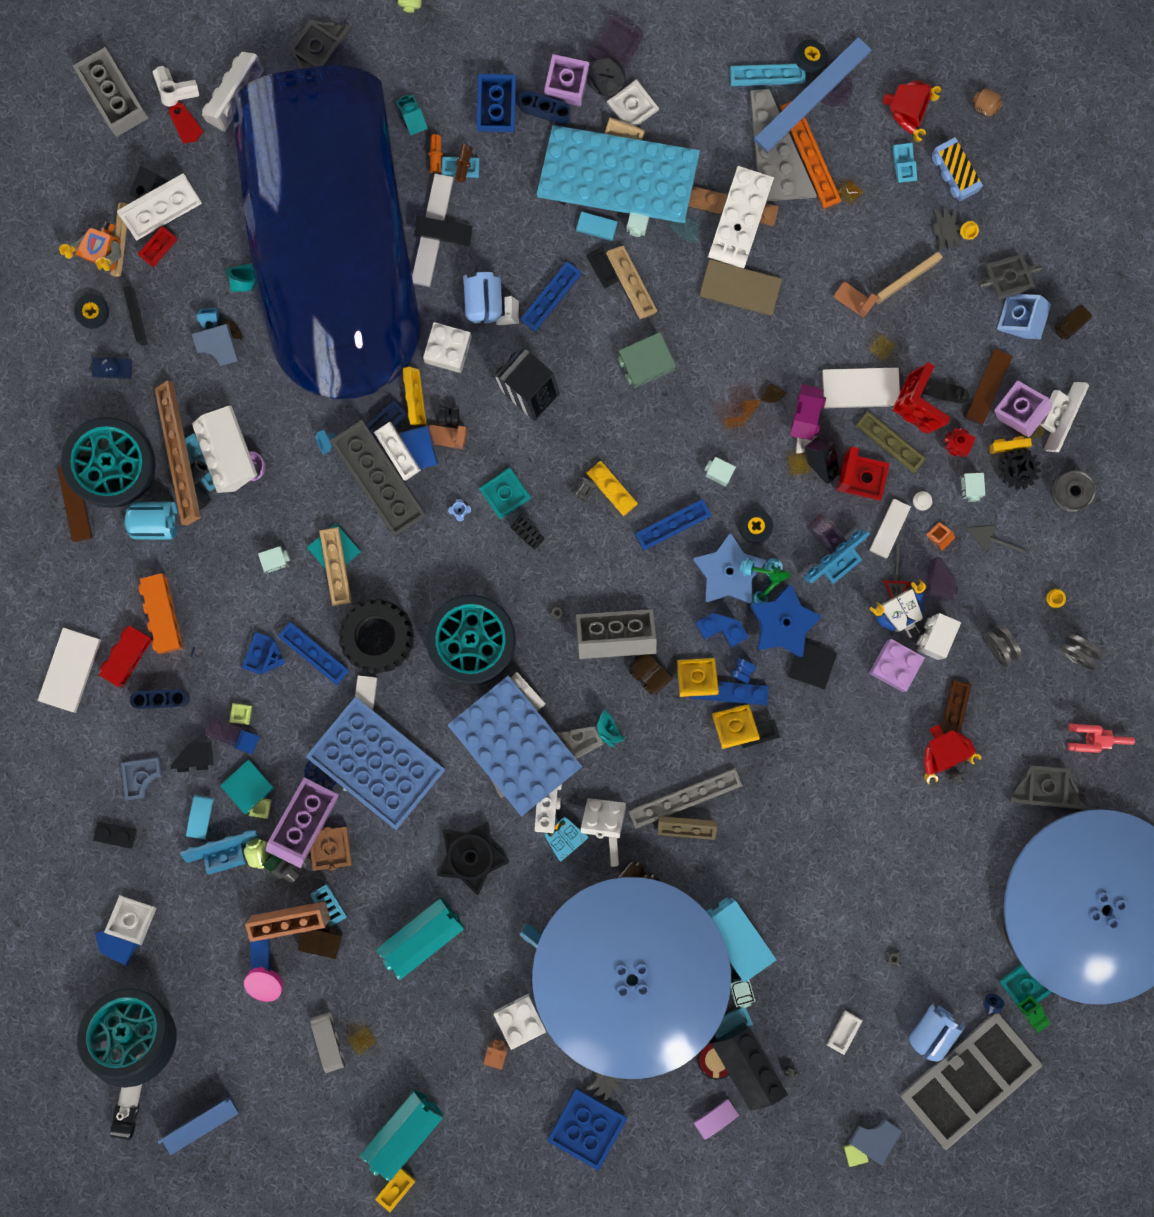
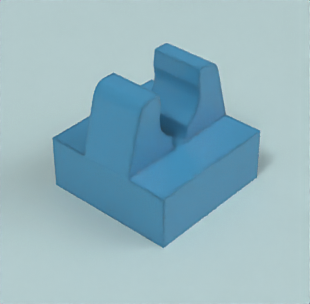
[197,308,219,329]
[315,430,336,455]

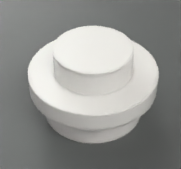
[913,491,932,511]

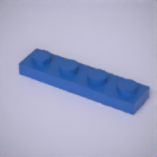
[520,261,582,332]
[635,499,712,551]
[278,622,350,686]
[690,682,769,705]

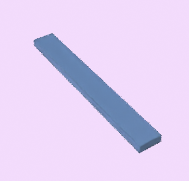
[754,37,872,153]

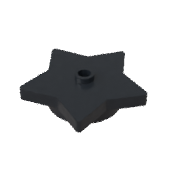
[437,821,509,895]

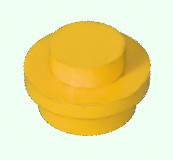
[960,221,979,240]
[1046,589,1066,608]

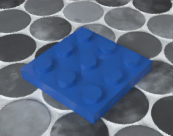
[547,1088,627,1171]

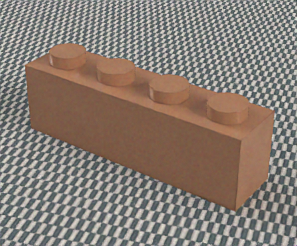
[245,901,330,942]

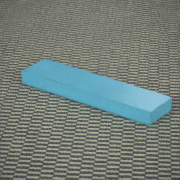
[730,64,806,86]

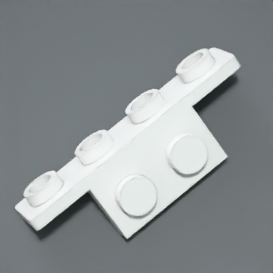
[1039,382,1089,452]
[535,784,562,833]

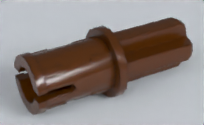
[455,144,473,183]

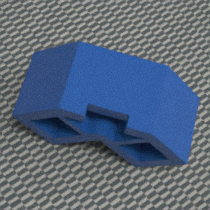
[695,613,749,648]

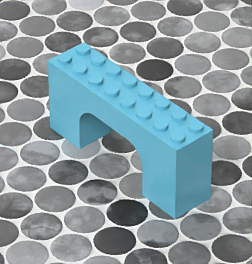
[626,897,776,985]

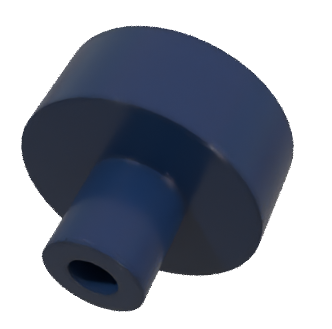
[983,994,1005,1015]

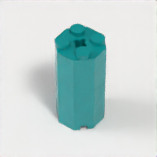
[376,897,465,980]
[360,1089,444,1181]

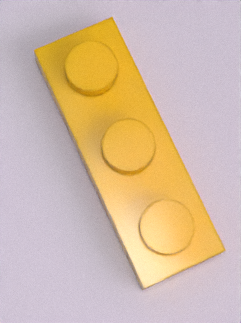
[403,367,427,426]
[586,461,638,517]

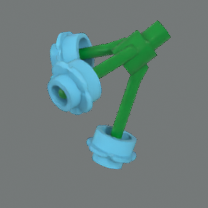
[740,557,790,604]

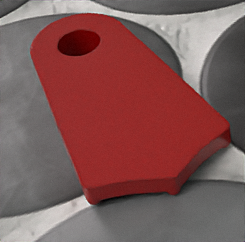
[169,102,204,144]

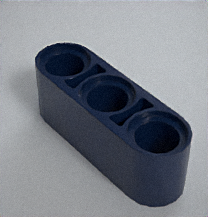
[518,90,571,125]
[130,689,190,709]

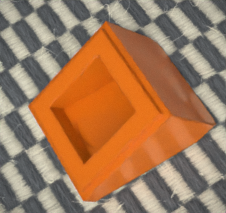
[926,522,955,551]

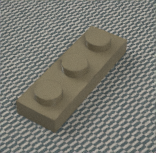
[657,816,717,840]

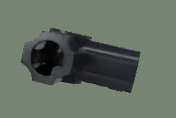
[173,460,212,511]

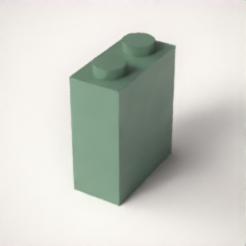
[617,332,676,388]

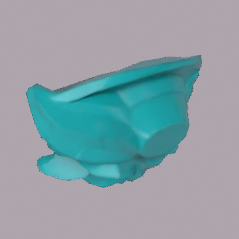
[597,708,625,747]

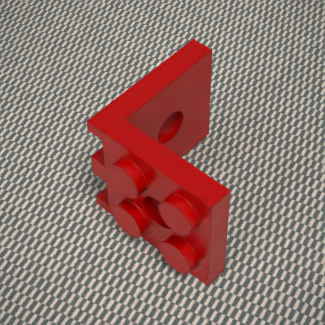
[892,362,951,434]
[836,446,890,501]

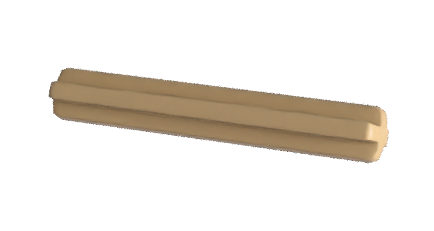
[110,203,128,277]

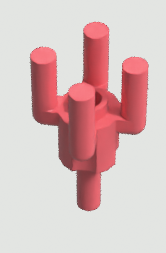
[1068,724,1135,753]

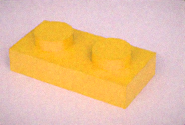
[989,436,1032,454]
[375,1168,416,1212]

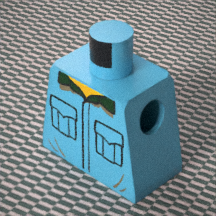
[544,816,589,862]

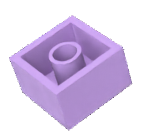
[544,54,589,106]
[994,381,1052,438]
[869,639,925,692]

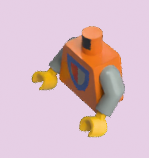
[59,221,121,271]

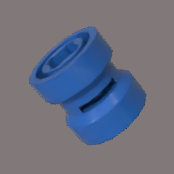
[731,658,756,684]

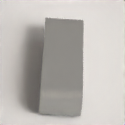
[310,1012,345,1073]

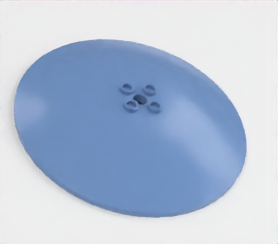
[1004,809,1154,1004]
[532,877,731,1079]

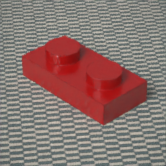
[137,226,178,268]

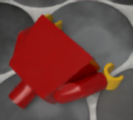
[883,80,941,142]
[924,724,981,784]

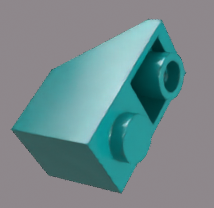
[396,95,428,136]

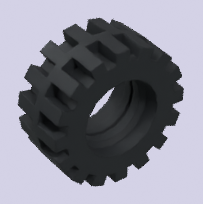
[510,516,545,550]

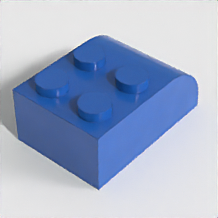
[477,74,517,133]

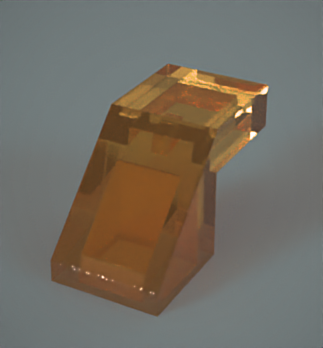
[723,399,761,429]

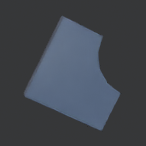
[192,324,240,366]
[121,757,163,801]
[848,1120,902,1165]

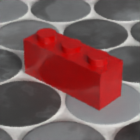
[99,625,153,688]

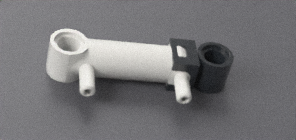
[110,1049,146,1140]

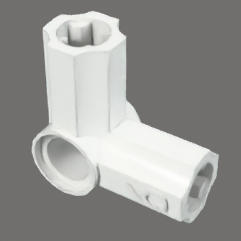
[152,66,199,106]

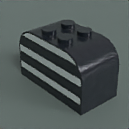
[495,347,560,422]

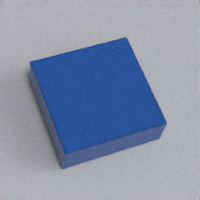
[234,730,260,754]

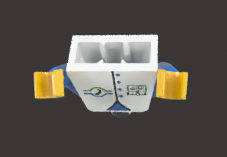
[869,579,926,638]

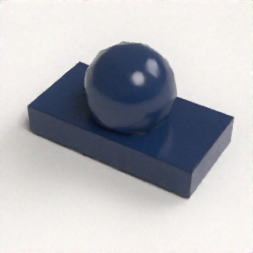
[92,357,132,379]

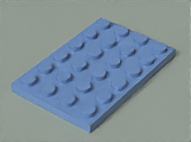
[448,676,582,817]
[306,696,445,830]

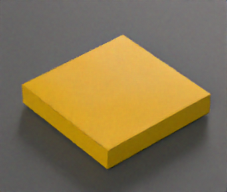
[677,658,719,697]
[712,704,760,749]

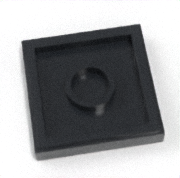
[788,642,837,690]

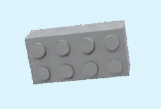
[73,47,149,137]
[576,609,657,659]

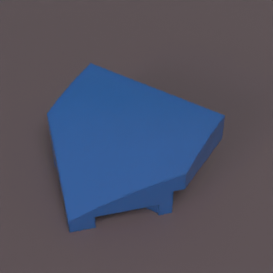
[241,632,285,674]
[95,930,139,967]

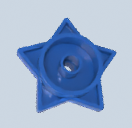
[750,585,821,657]

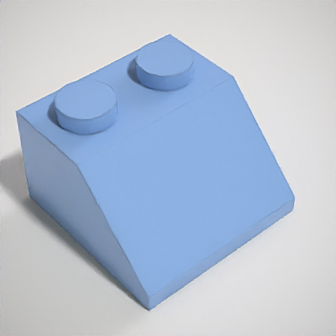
[997,294,1051,339]

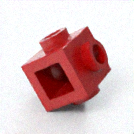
[943,427,976,457]

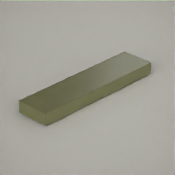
[855,411,926,474]

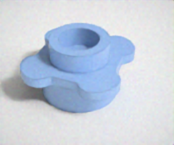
[448,499,471,521]

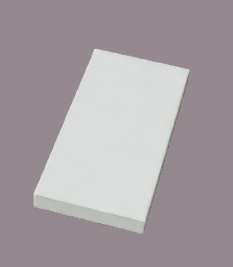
[117,173,202,240]
[822,368,900,408]
[38,628,101,713]

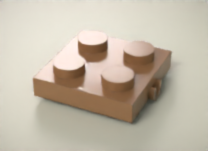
[310,826,352,871]

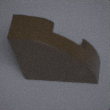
[223,319,242,340]
[761,383,787,403]

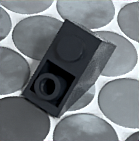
[805,438,840,484]
[171,742,214,772]

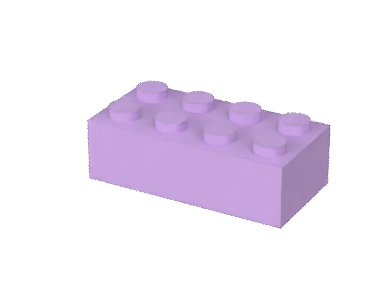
[265,778,339,868]

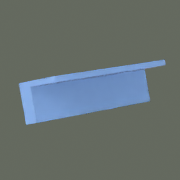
[157,1096,240,1155]

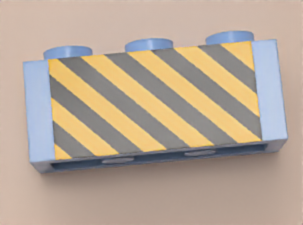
[932,137,983,202]

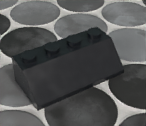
[711,1023,788,1111]

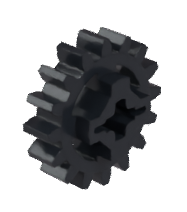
[998,448,1041,490]

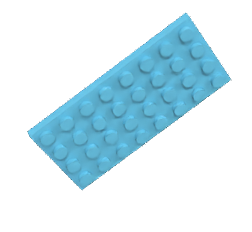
[537,125,700,223]

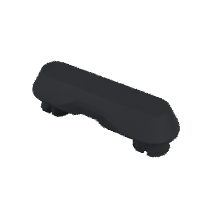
[922,378,969,404]

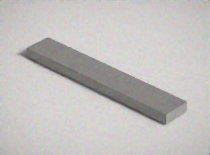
[628,768,742,829]

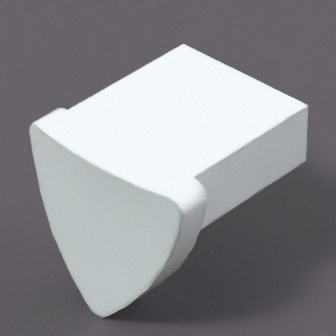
[496,296,519,325]

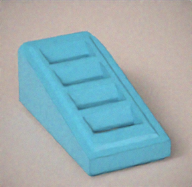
[310,883,347,927]

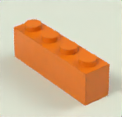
[138,573,184,654]

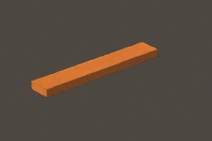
[780,101,841,209]

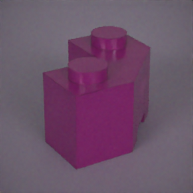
[790,384,826,441]

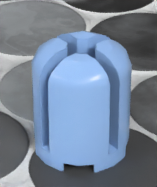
[463,272,502,324]
[909,1003,965,1062]

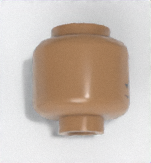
[973,88,1003,117]

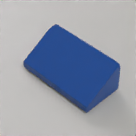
[250,939,271,972]

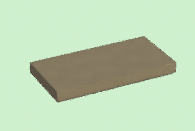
[699,259,782,316]

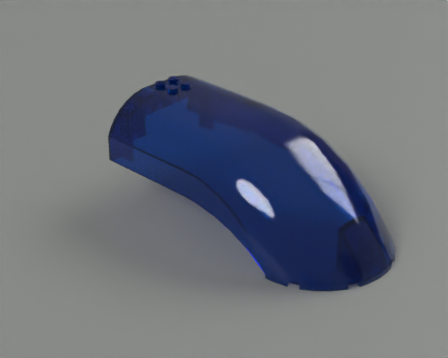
[231,65,421,399]

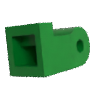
[1017,995,1051,1033]

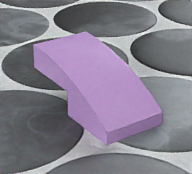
[694,1099,739,1140]

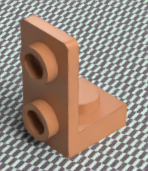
[834,282,879,318]
[429,425,467,450]
[483,1039,509,1070]

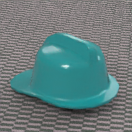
[225,263,269,292]

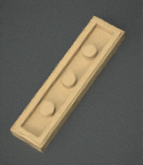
[606,245,657,319]
[876,252,943,304]
[319,527,352,606]

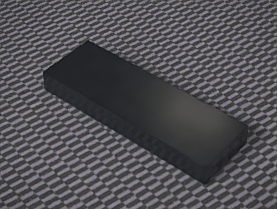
[414,216,473,246]
[123,286,148,346]

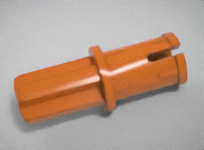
[428,134,443,173]

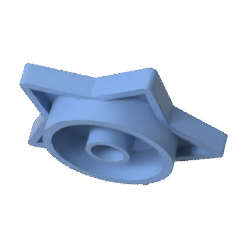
[693,534,766,604]

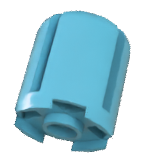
[124,501,178,540]

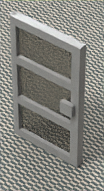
[899,1014,1043,1150]

